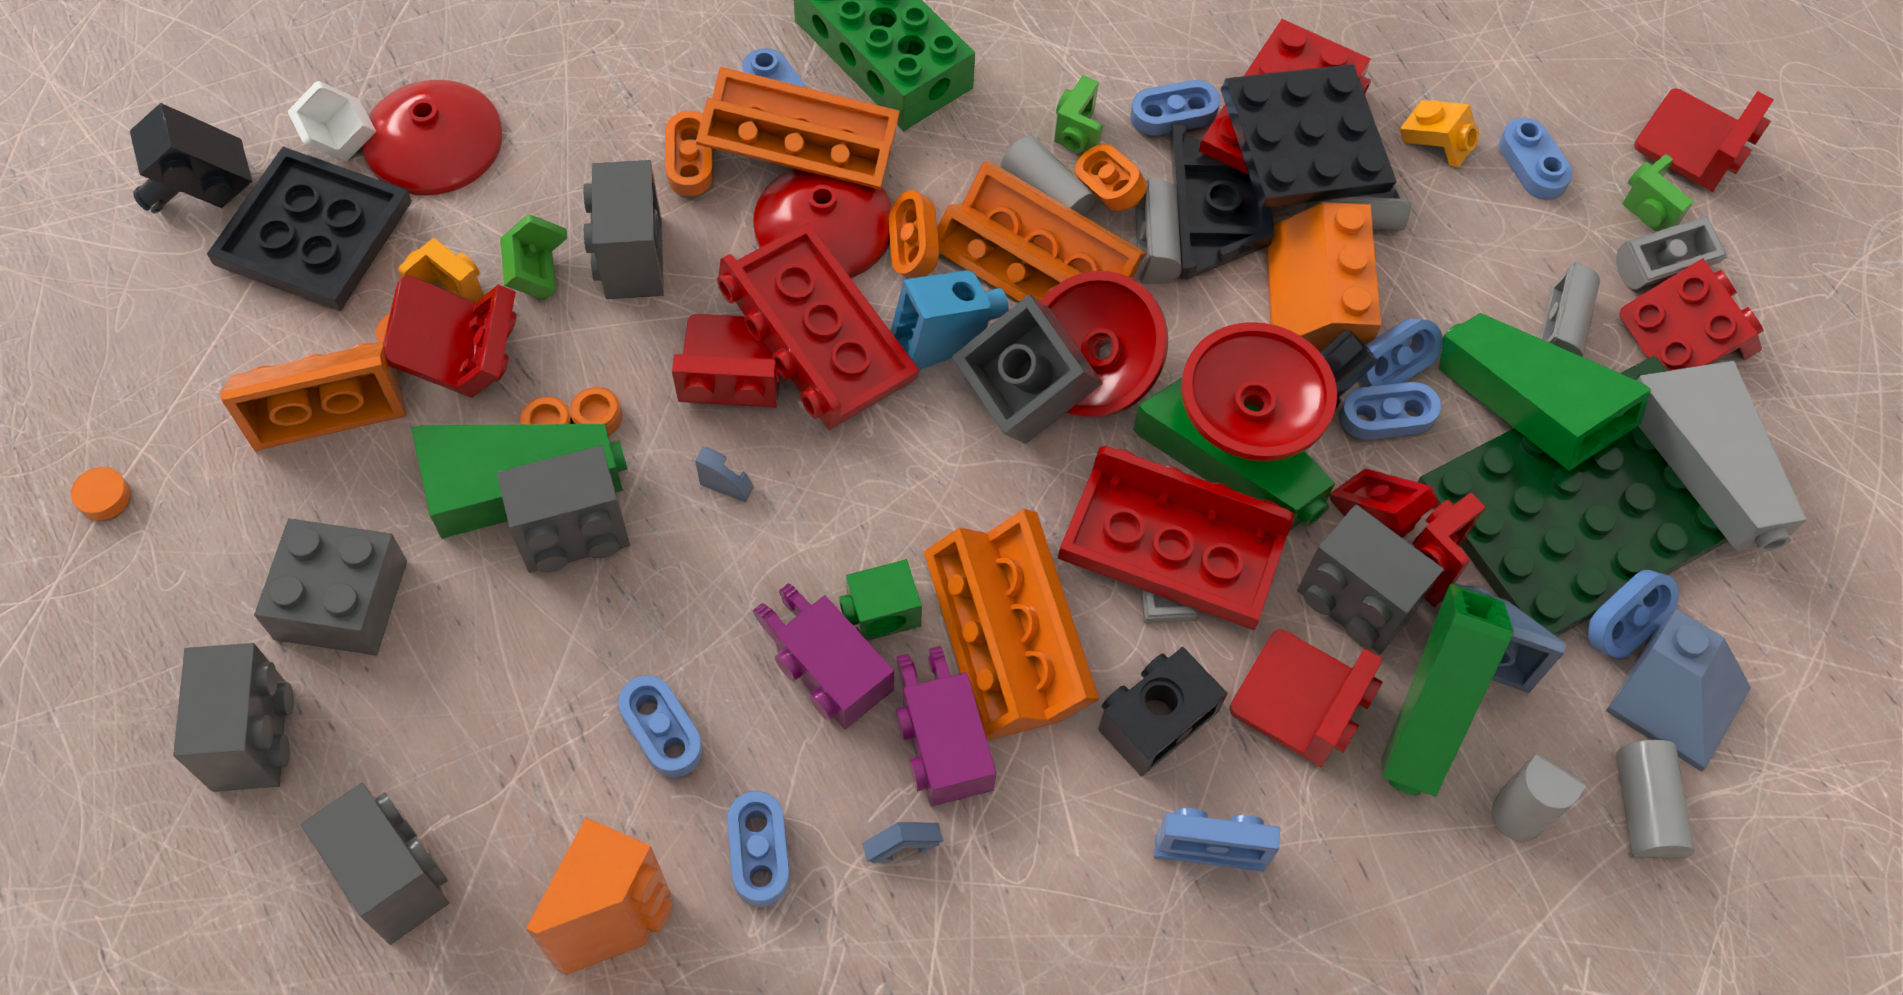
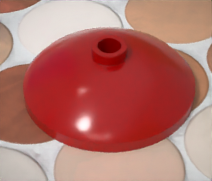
[362,80,503,195]
[753,168,892,278]
[1041,271,1168,418]
[1181,322,1337,461]

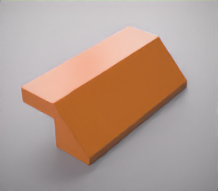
[696,66,900,190]
[937,161,1146,302]
[924,509,1100,741]

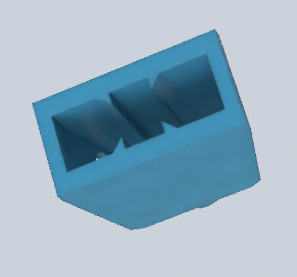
[890,270,1009,370]

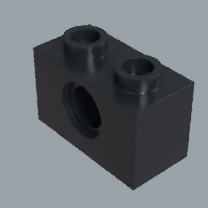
[1098,647,1228,777]

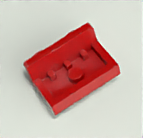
[1412,493,1486,607]

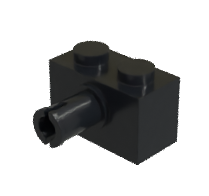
[130,103,253,214]

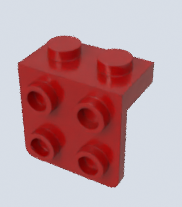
[1634,88,1774,192]
[1620,258,1764,371]
[383,275,517,398]
[672,314,780,408]
[1229,629,1383,768]

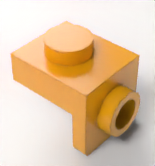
[1400,100,1479,167]
[398,237,484,303]

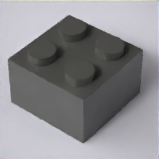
[583,160,664,299]
[952,294,1103,444]
[497,445,630,573]
[1297,504,1444,655]
[254,518,407,656]
[173,643,294,792]
[300,782,449,945]

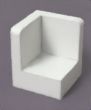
[287,81,376,162]

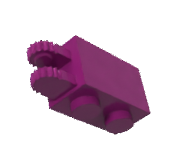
[753,583,894,729]
[896,646,997,807]

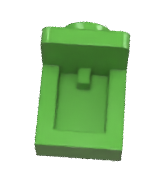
[1054,75,1103,154]
[1622,154,1694,232]
[500,215,567,300]

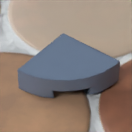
[695,446,753,502]
[862,822,943,863]

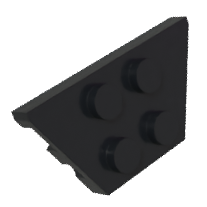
[1170,124,1274,279]

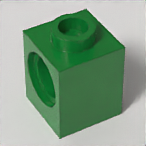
[839,559,922,641]

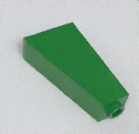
[1439,313,1651,471]
[1133,377,1335,530]
[411,424,628,539]
[1381,583,1514,797]

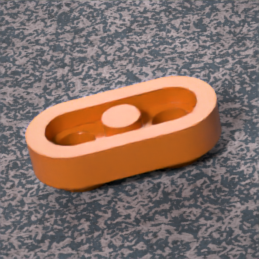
[665,111,714,196]
[1075,144,1147,211]
[889,190,939,279]

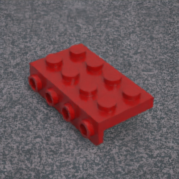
[1199,19,1371,207]
[717,222,920,431]
[1057,446,1294,630]

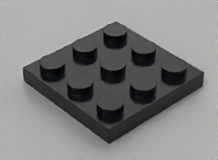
[1220,64,1397,208]
[207,146,412,311]

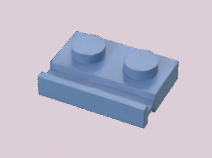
[1154,808,1280,872]

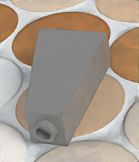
[1637,361,1807,552]

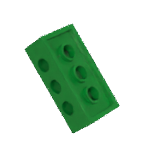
[794,0,975,132]

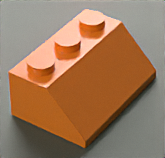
[1266,202,1381,353]
[220,341,406,451]
[526,817,673,975]

